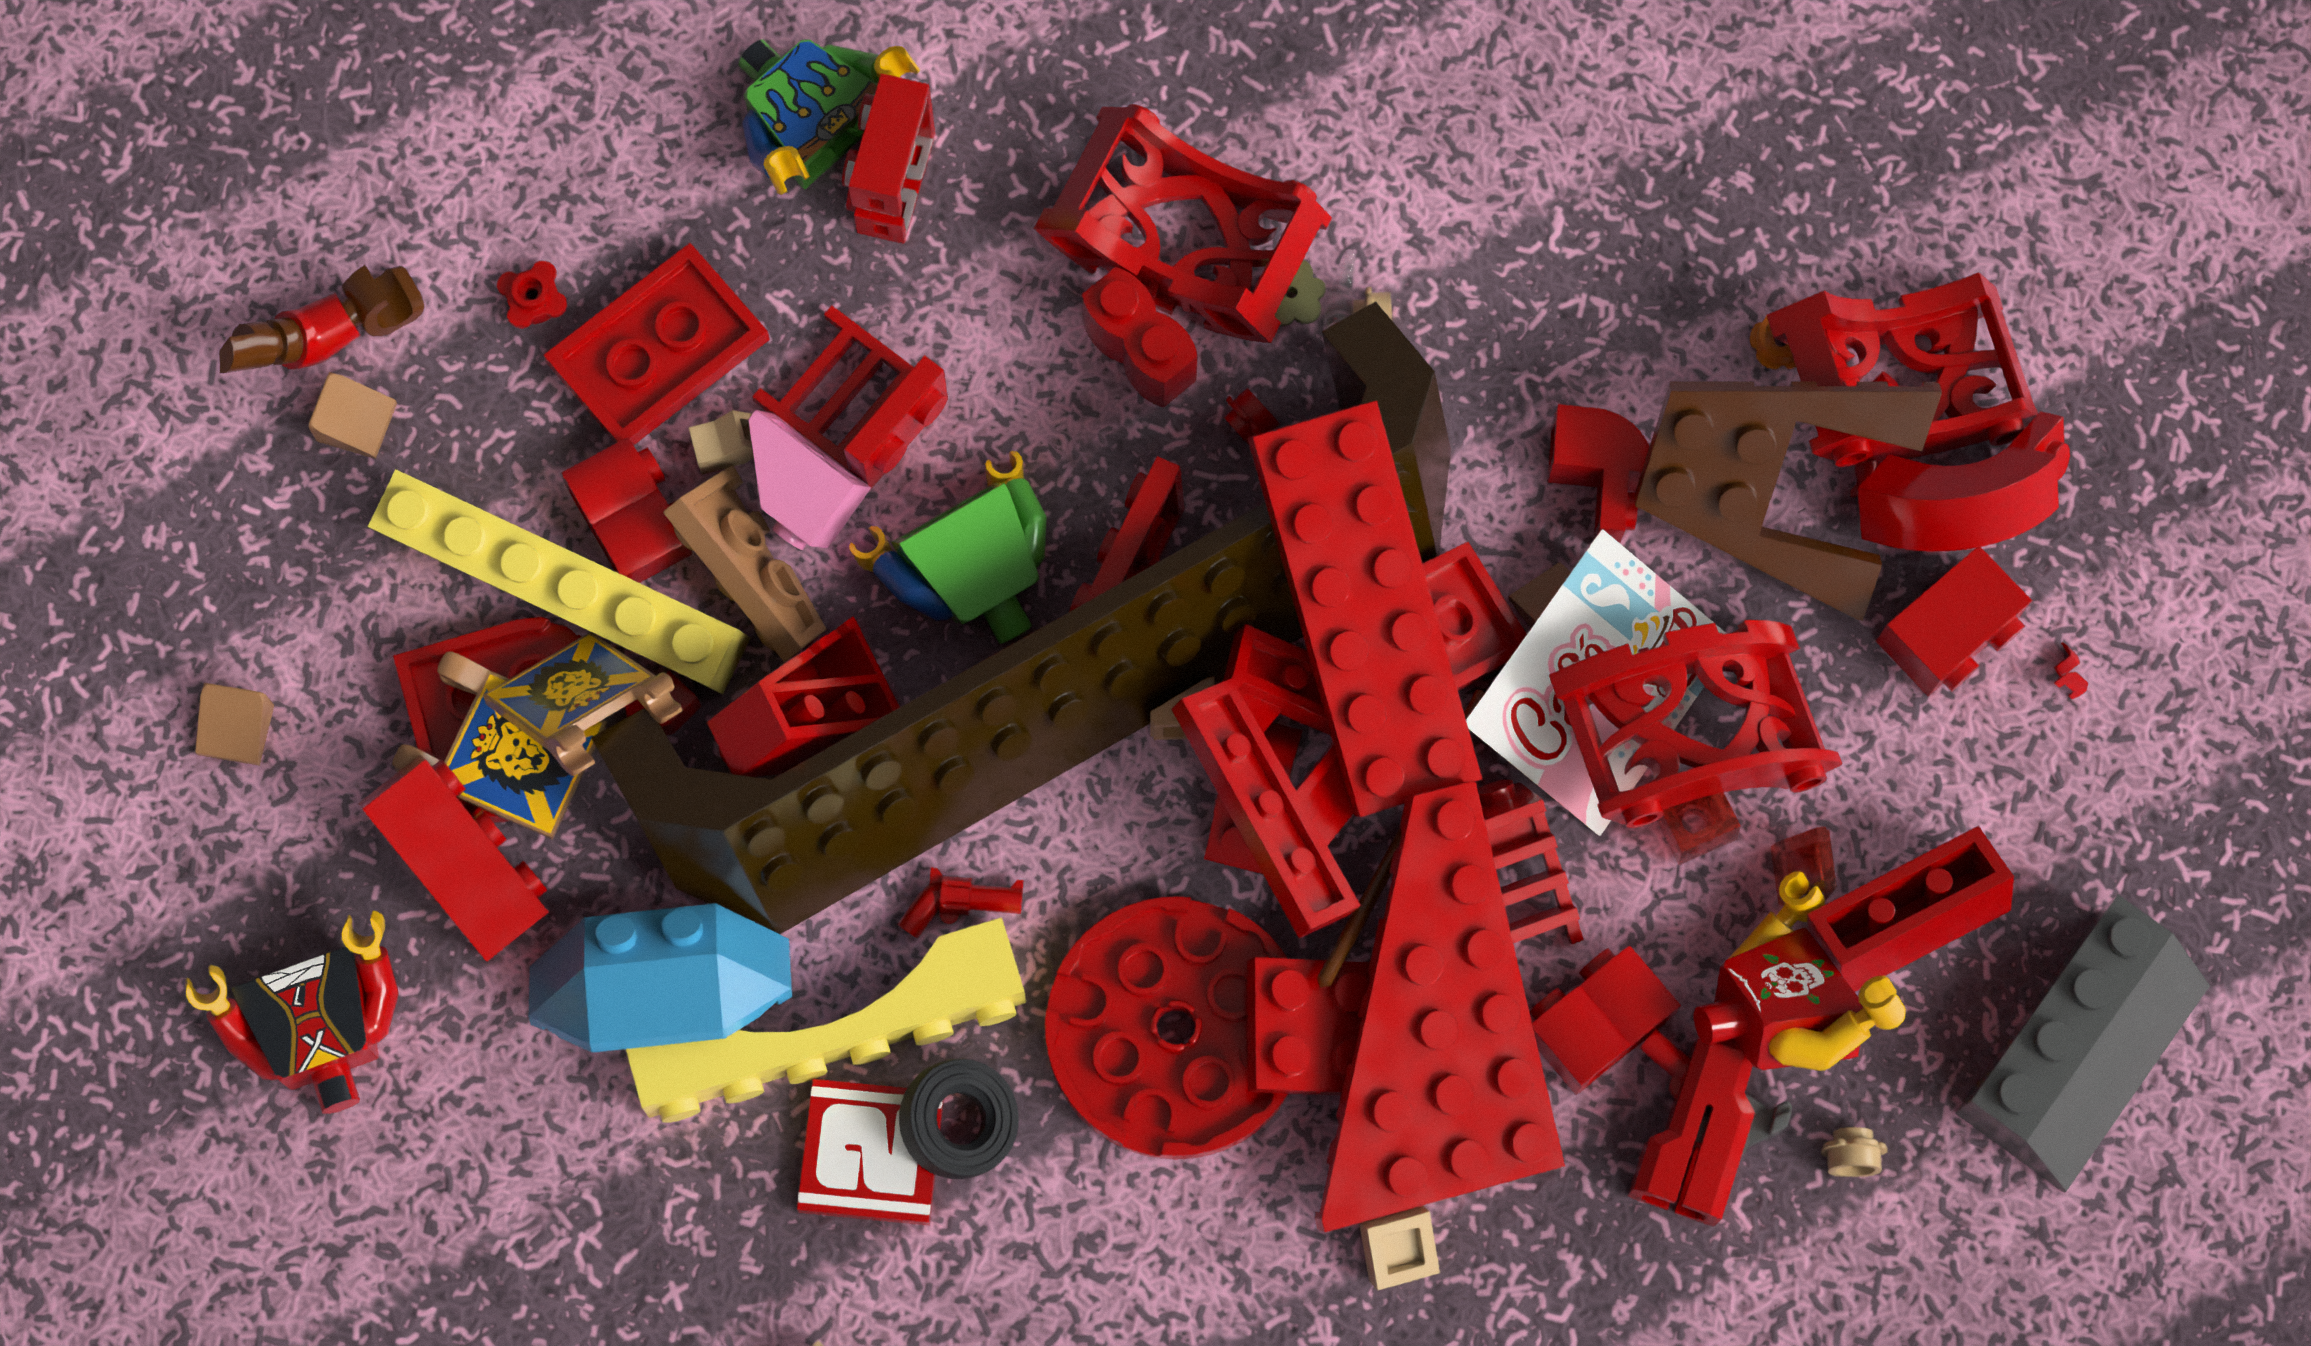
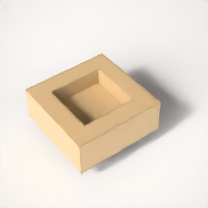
[1359,1206,1440,1290]

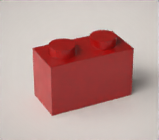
[1876,547,2032,696]

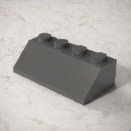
[1955,895,2210,1193]

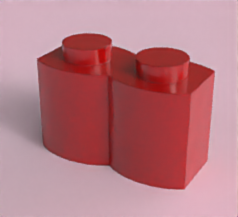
[1082,267,1198,408]
[561,437,692,583]
[1530,946,1681,1095]

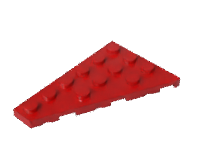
[1314,780,1565,1232]

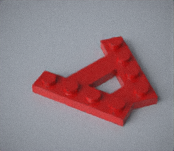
[1171,624,1361,938]

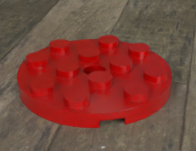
[1045,896,1289,1160]

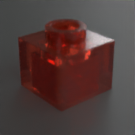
[1657,793,1741,865]

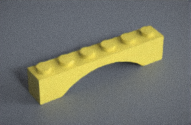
[368,469,751,694]
[626,917,1026,1123]

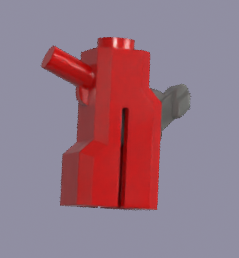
[1627,1029,1792,1226]

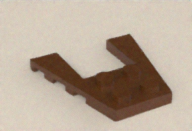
[1634,381,1942,621]

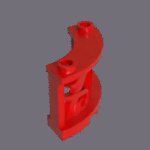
[1033,104,1332,344]
[1766,272,2038,467]
[1549,620,1842,828]

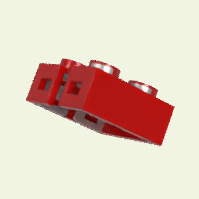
[842,73,935,244]

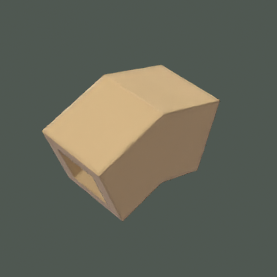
[689,410,754,475]

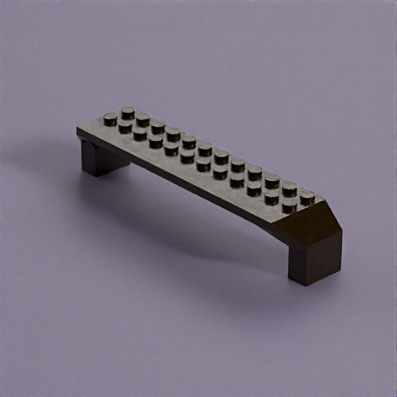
[591,301,1451,934]

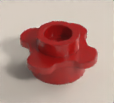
[497,261,567,329]

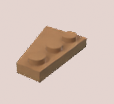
[663,465,827,663]

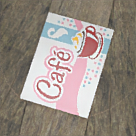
[1466,529,1727,836]

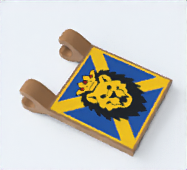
[483,632,683,776]
[392,652,607,840]

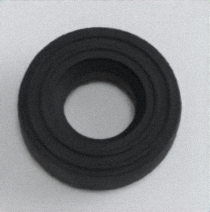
[899,1059,1019,1179]

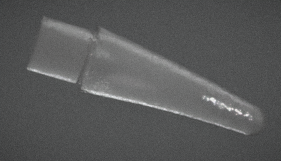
[1323,249,1356,329]

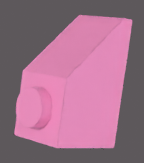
[749,410,871,550]

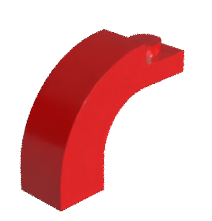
[1857,411,2070,552]

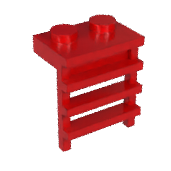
[752,305,948,490]
[1478,779,1584,944]

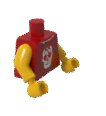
[1694,871,1905,1071]

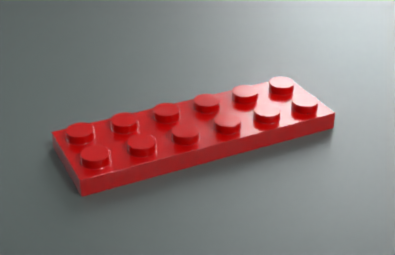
[1247,400,1482,818]

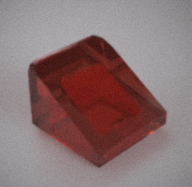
[1771,827,1837,906]

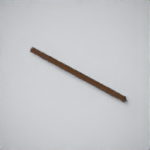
[1317,688,1487,988]

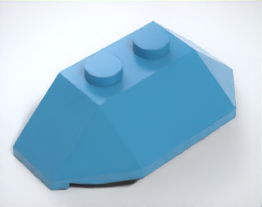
[528,903,792,1053]

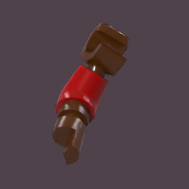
[219,265,424,373]

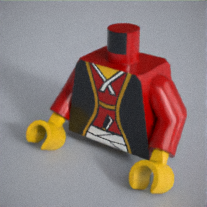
[185,911,399,1114]

